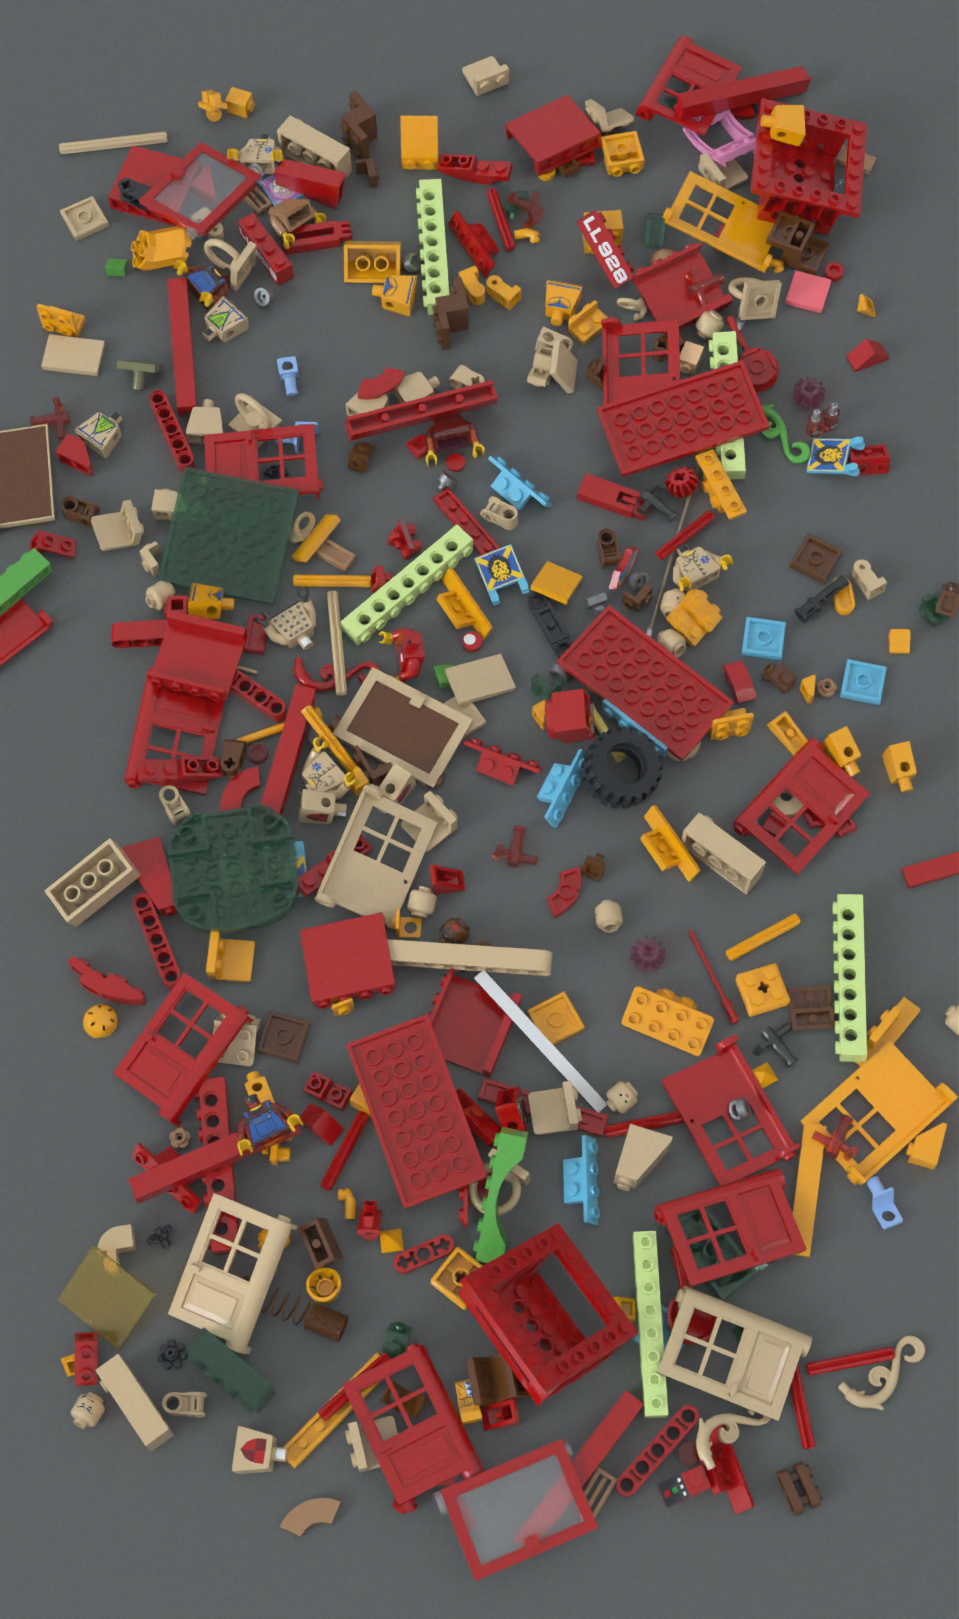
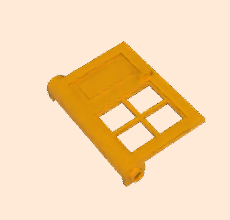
[662,171,774,273]
[800,1041,958,1185]

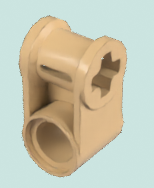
[448,365,484,389]
[480,497,518,530]
[159,786,192,826]
[162,1392,207,1418]

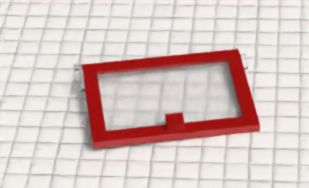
[139,142,264,239]
[433,1439,598,1581]

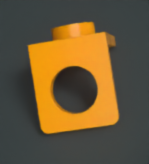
[392,909,422,939]
[331,998,355,1017]

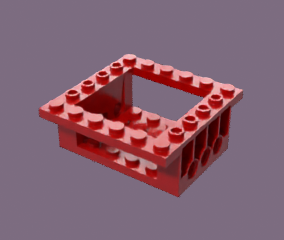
[750,98,867,236]
[458,1223,639,1406]

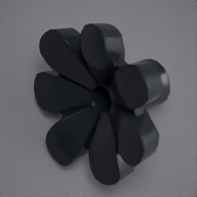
[263,463,289,481]
[146,1224,172,1249]
[158,1339,187,1369]

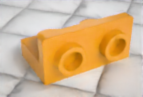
[568,300,608,346]

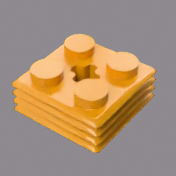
[736,963,790,1017]
[431,1247,482,1310]

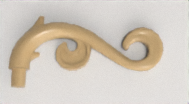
[838,1335,925,1410]
[696,1409,771,1470]

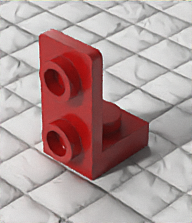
[30,530,76,558]
[75,1332,98,1386]

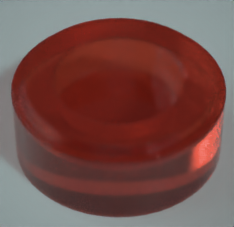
[247,743,268,764]
[678,1441,700,1466]

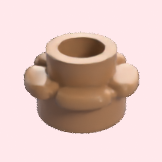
[817,678,837,697]
[169,1127,191,1148]

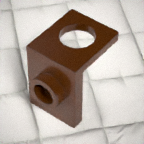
[381,1380,427,1419]

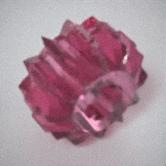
[792,376,826,410]
[630,936,666,973]

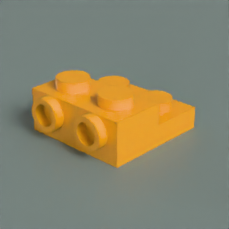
[601,131,645,177]
[666,589,723,647]

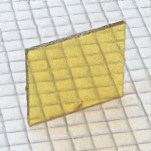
[58,1245,156,1349]

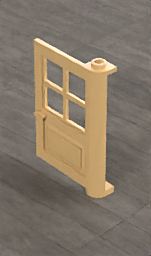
[315,784,438,929]
[168,1193,297,1354]
[657,1286,812,1421]

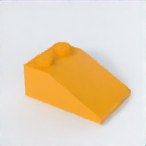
[400,116,439,170]

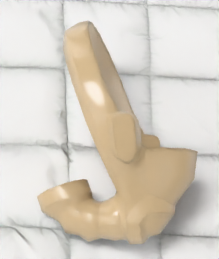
[617,297,648,321]
[287,512,315,543]

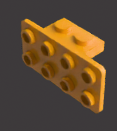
[621,986,714,1056]

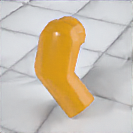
[513,228,540,243]
[758,258,784,273]
[338,1188,356,1219]

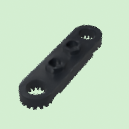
[528,592,573,658]

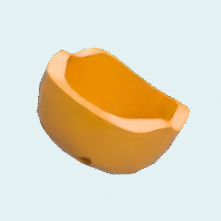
[83,1004,118,1038]
[306,1268,342,1304]

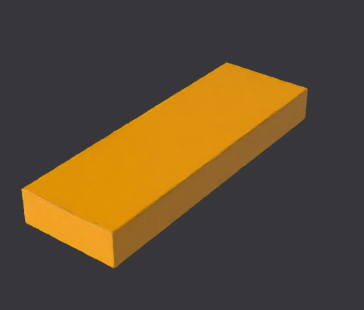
[291,514,340,563]

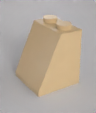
[613,1124,673,1191]

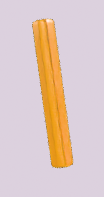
[293,574,371,587]
[301,705,358,773]
[726,913,801,961]

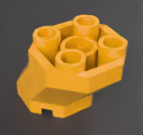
[131,226,191,271]

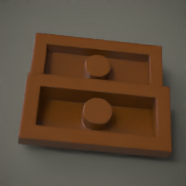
[787,985,835,1031]

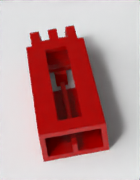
[283,221,353,255]
[577,473,649,520]

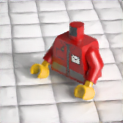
[379,628,425,683]

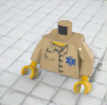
[227,134,285,174]
[673,544,734,593]
[298,737,359,800]

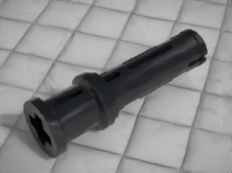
[794,575,849,624]

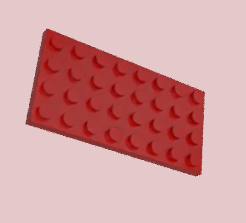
[597,360,770,477]
[557,605,734,762]
[346,1014,487,1209]

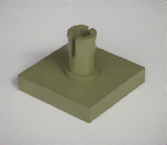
[117,360,163,390]

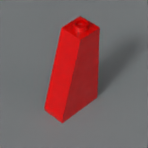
[274,159,346,210]
[121,836,181,916]

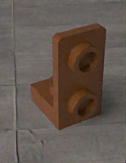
[935,582,959,618]
[352,745,393,786]

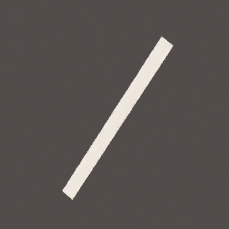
[474,970,607,1112]

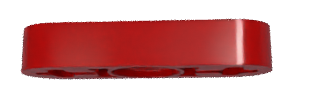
[393,1234,454,1274]

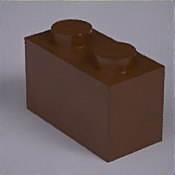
[298,1218,344,1269]

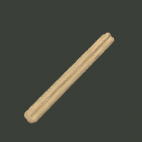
[59,131,168,154]
[327,590,347,696]

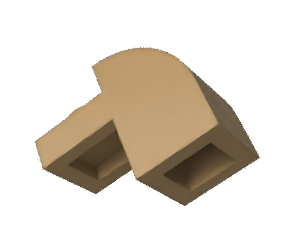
[527,345,553,387]
[98,1224,136,1277]

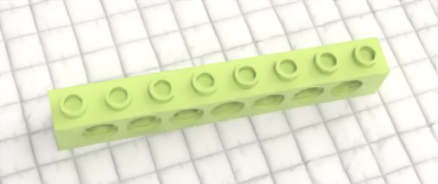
[416,179,449,315]
[709,331,746,480]
[340,525,473,646]
[833,894,867,1062]
[632,1231,668,1418]

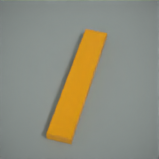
[792,1123,826,1258]
[284,1353,381,1469]

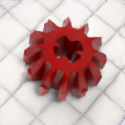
[665,466,699,499]

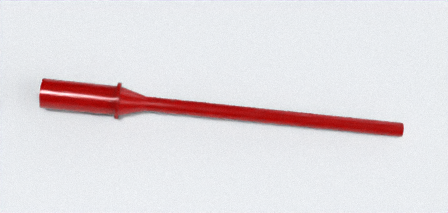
[689,930,740,1024]

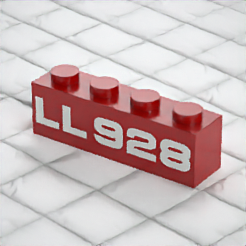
[576,209,634,289]
[238,213,294,286]

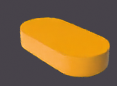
[833,578,855,615]

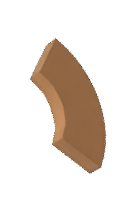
[280,1498,341,1537]

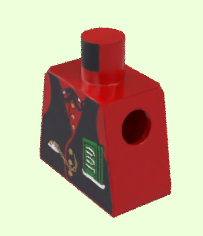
[495,1086,528,1132]

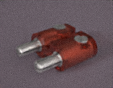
[805,403,840,437]

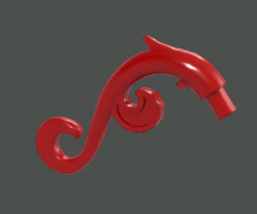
[293,658,381,692]

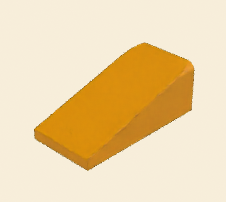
[767,711,808,755]

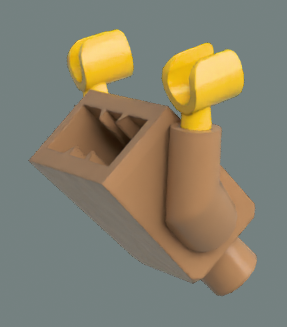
[268,199,326,249]

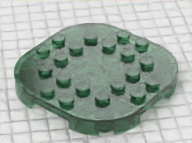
[167,804,300,934]

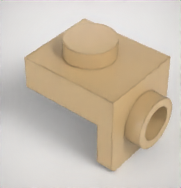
[140,541,161,577]

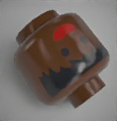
[439,917,470,944]

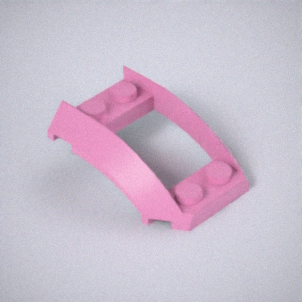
[683,109,756,168]

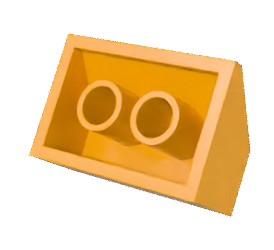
[344,241,401,283]

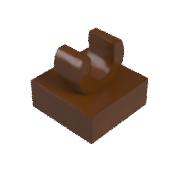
[581,853,607,882]

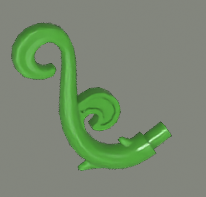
[761,404,811,464]

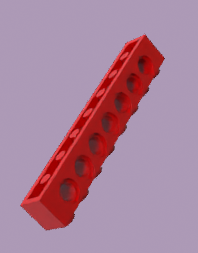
[196,1077,241,1256]

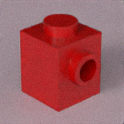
[164,596,189,617]

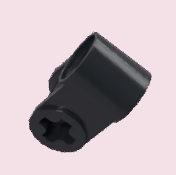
[118,178,151,210]

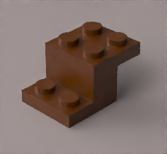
[341,90,378,159]
[766,211,830,276]
[432,277,469,350]
[466,1353,531,1405]

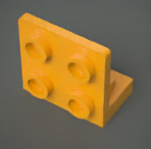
[36,304,86,338]
[709,708,754,740]
[206,931,255,982]

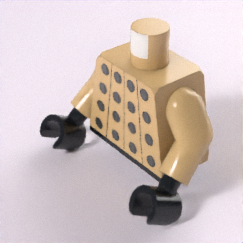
[255,587,316,650]

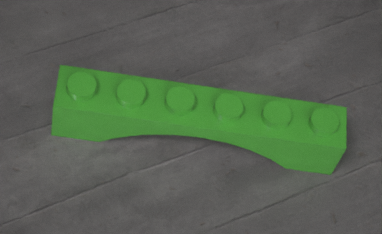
[473,1127,529,1263]

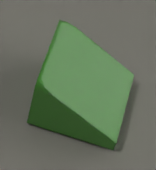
[105,259,127,277]
[434,664,453,689]

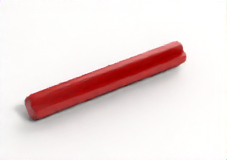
[487,188,515,251]
[656,510,715,560]
[321,1111,369,1191]
[604,1111,684,1138]
[806,1347,895,1376]
[318,1352,391,1421]
[790,1364,815,1450]

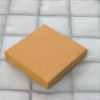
[530,561,583,604]
[527,991,585,1045]

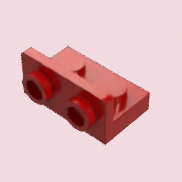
[848,444,890,476]

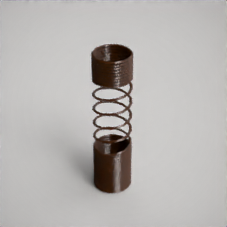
[243,1275,349,1343]

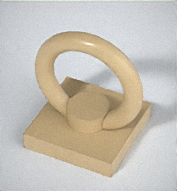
[204,239,256,292]
[728,277,782,320]
[228,393,283,448]
[468,1148,531,1215]

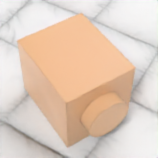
[680,341,704,375]

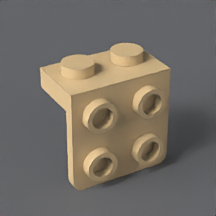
[462,56,509,96]
[584,99,634,132]
[698,152,748,190]
[91,500,144,551]
[401,791,458,852]
[213,1014,261,1067]
[528,1081,582,1135]
[345,1416,398,1473]

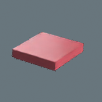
[785,270,831,313]

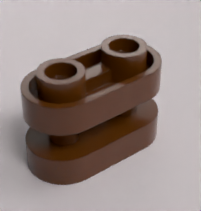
[776,1461,823,1516]

